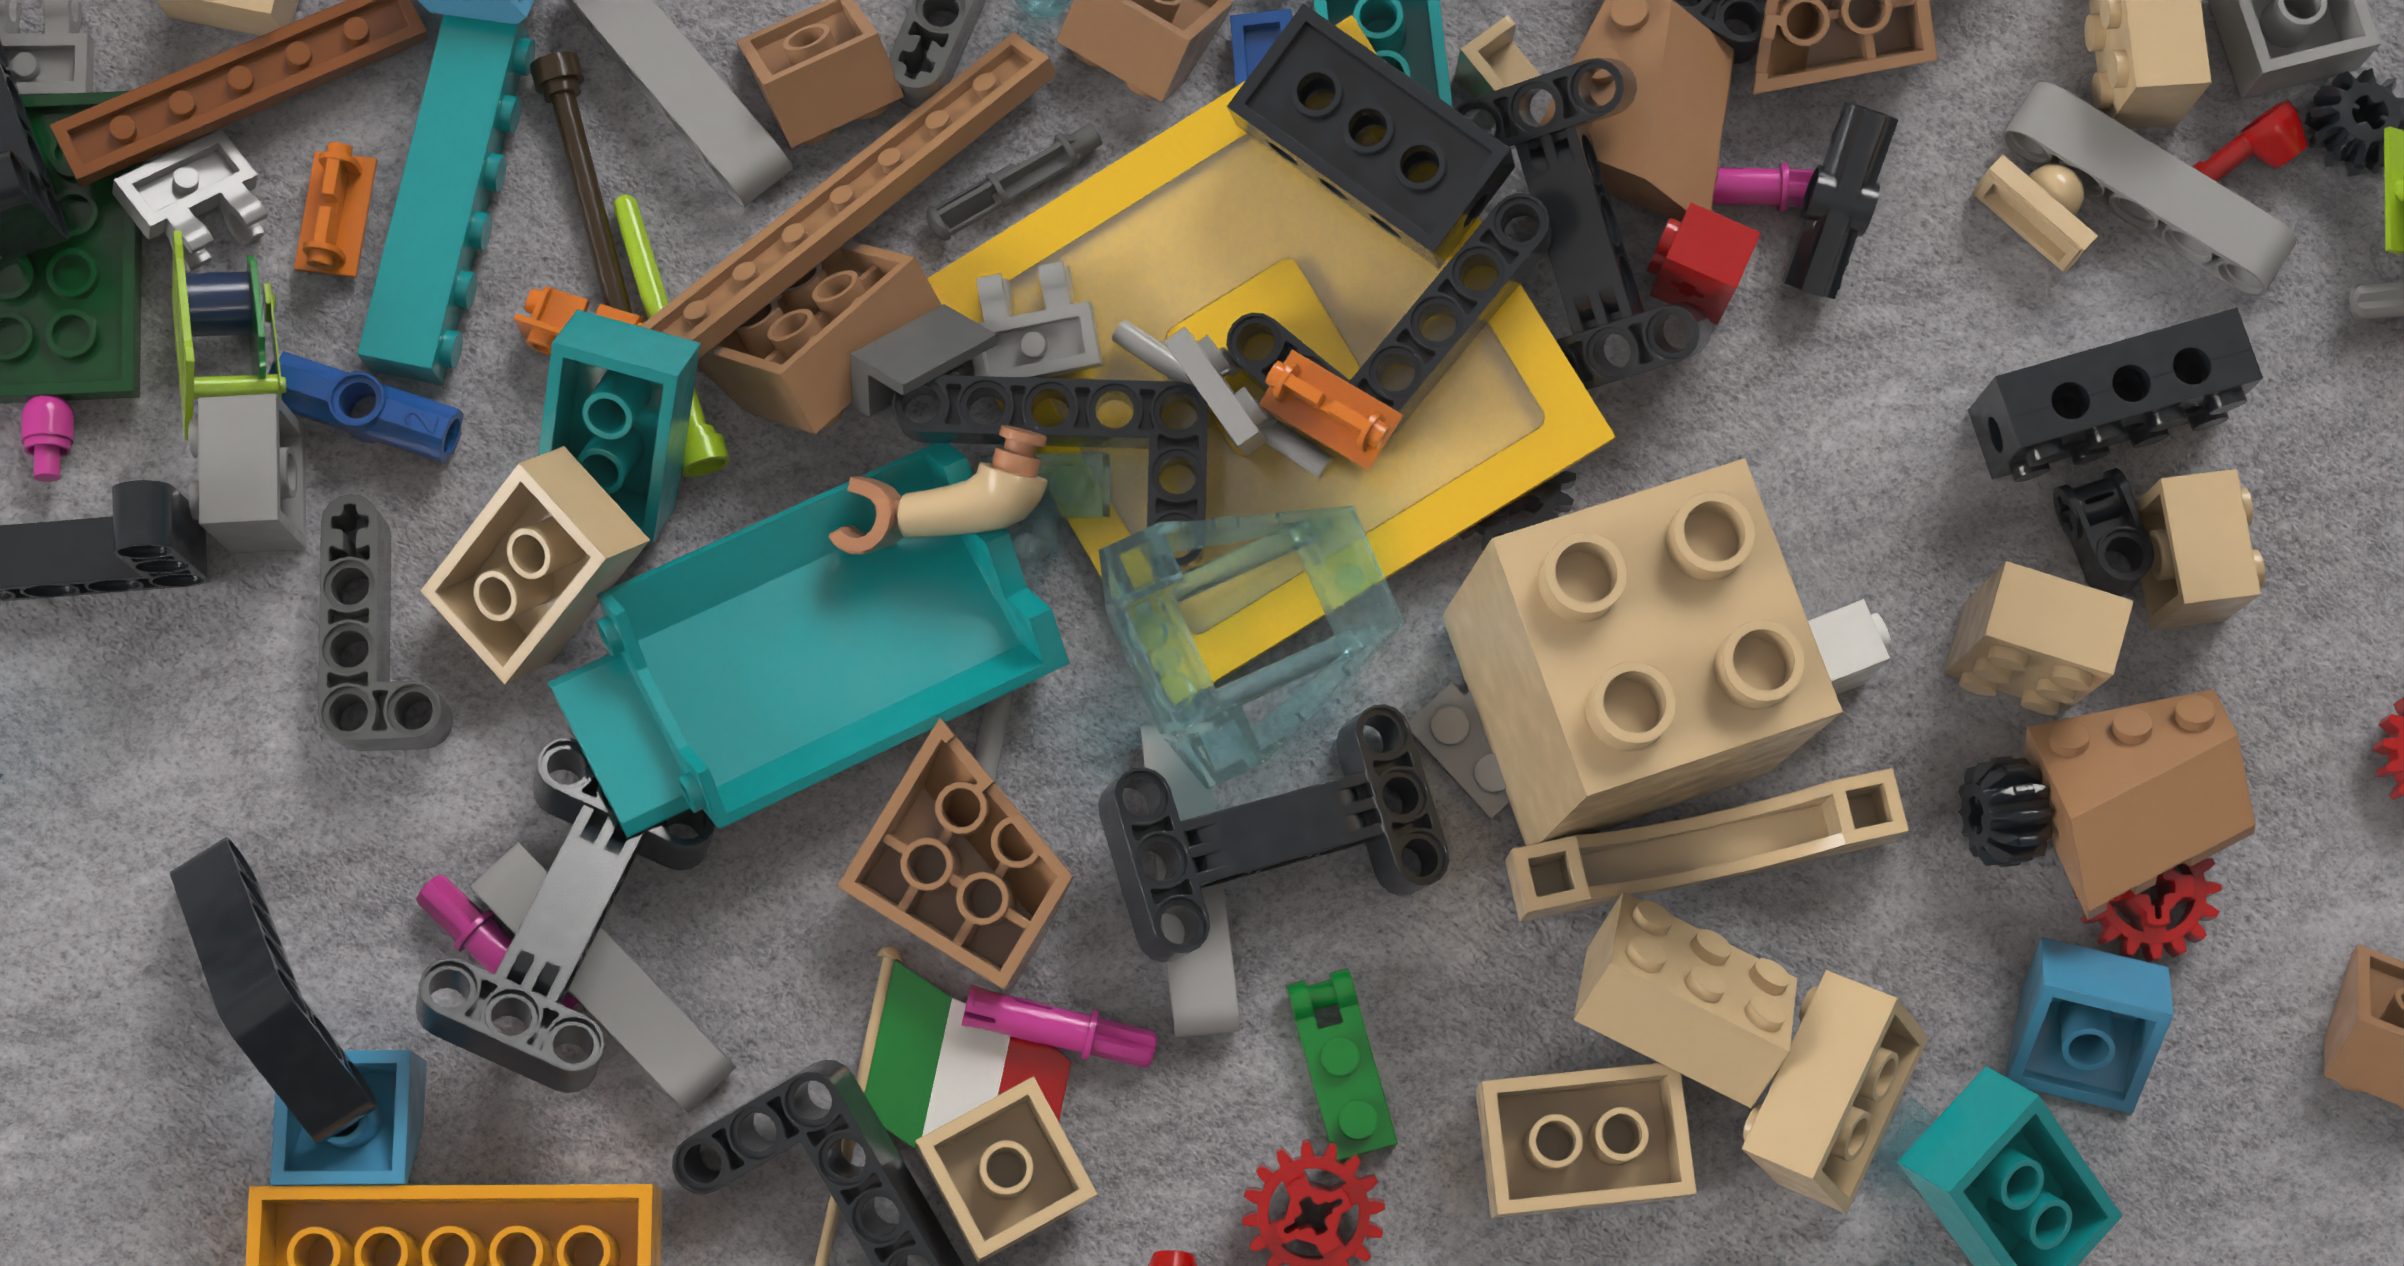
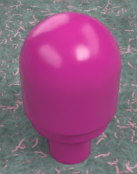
[21,395,74,482]

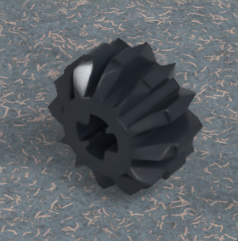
[2304,68,2404,177]
[1958,756,2054,867]

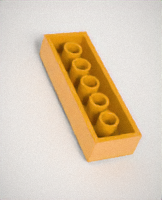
[245,1184,663,1266]

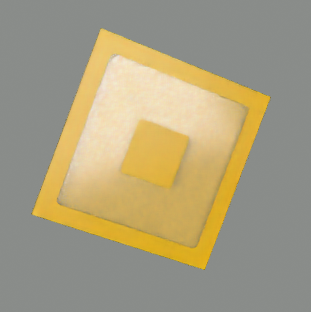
[927,15,1616,706]

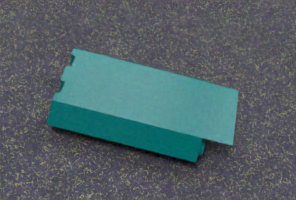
[547,443,1070,838]

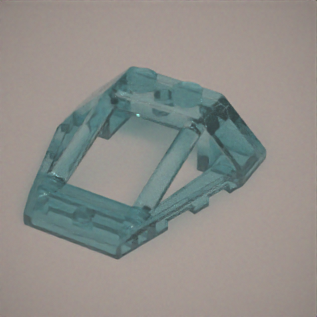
[1099,506,1405,789]

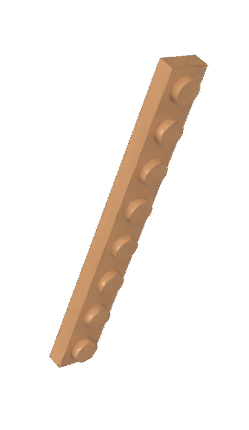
[640,32,1057,358]

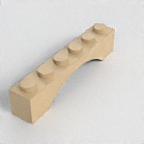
[1505,768,1909,923]

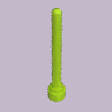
[613,194,731,477]

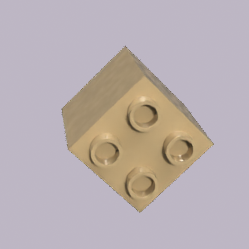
[1442,458,1843,846]

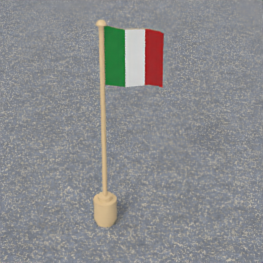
[815,946,1071,1266]

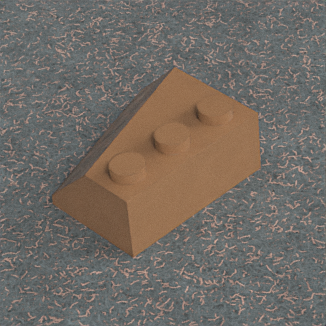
[1539,0,1735,222]
[1751,0,1938,94]
[697,240,942,434]
[2024,689,2255,920]
[837,718,1074,990]

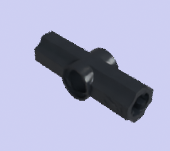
[1782,102,1899,299]

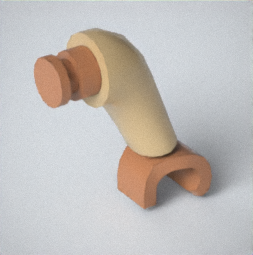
[828,425,1048,555]

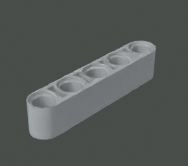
[565,0,793,208]
[2002,82,2297,296]
[1140,719,1240,1039]
[470,841,736,1113]

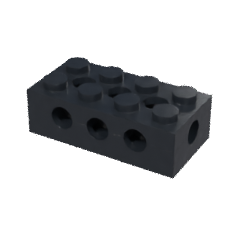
[1226,3,1515,269]
[1968,307,2263,482]

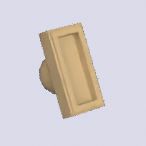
[1973,154,2098,273]

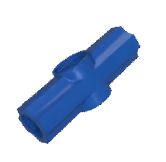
[268,351,464,464]

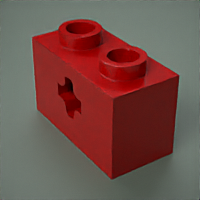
[1646,202,1761,325]

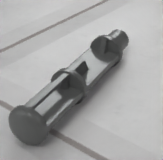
[926,123,1102,241]

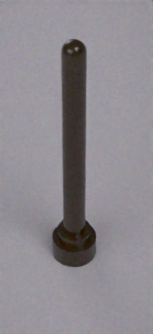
[529,52,633,314]

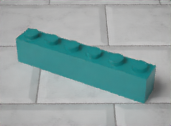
[357,14,535,386]

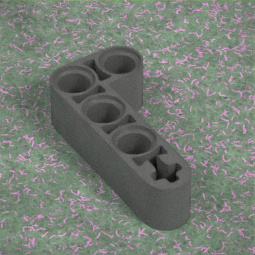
[889,0,986,109]
[318,494,453,751]

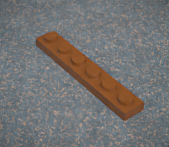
[50,0,428,188]

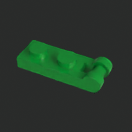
[1285,968,1398,1161]

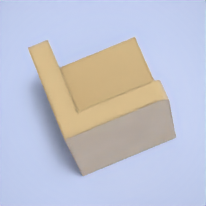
[1455,15,1540,122]

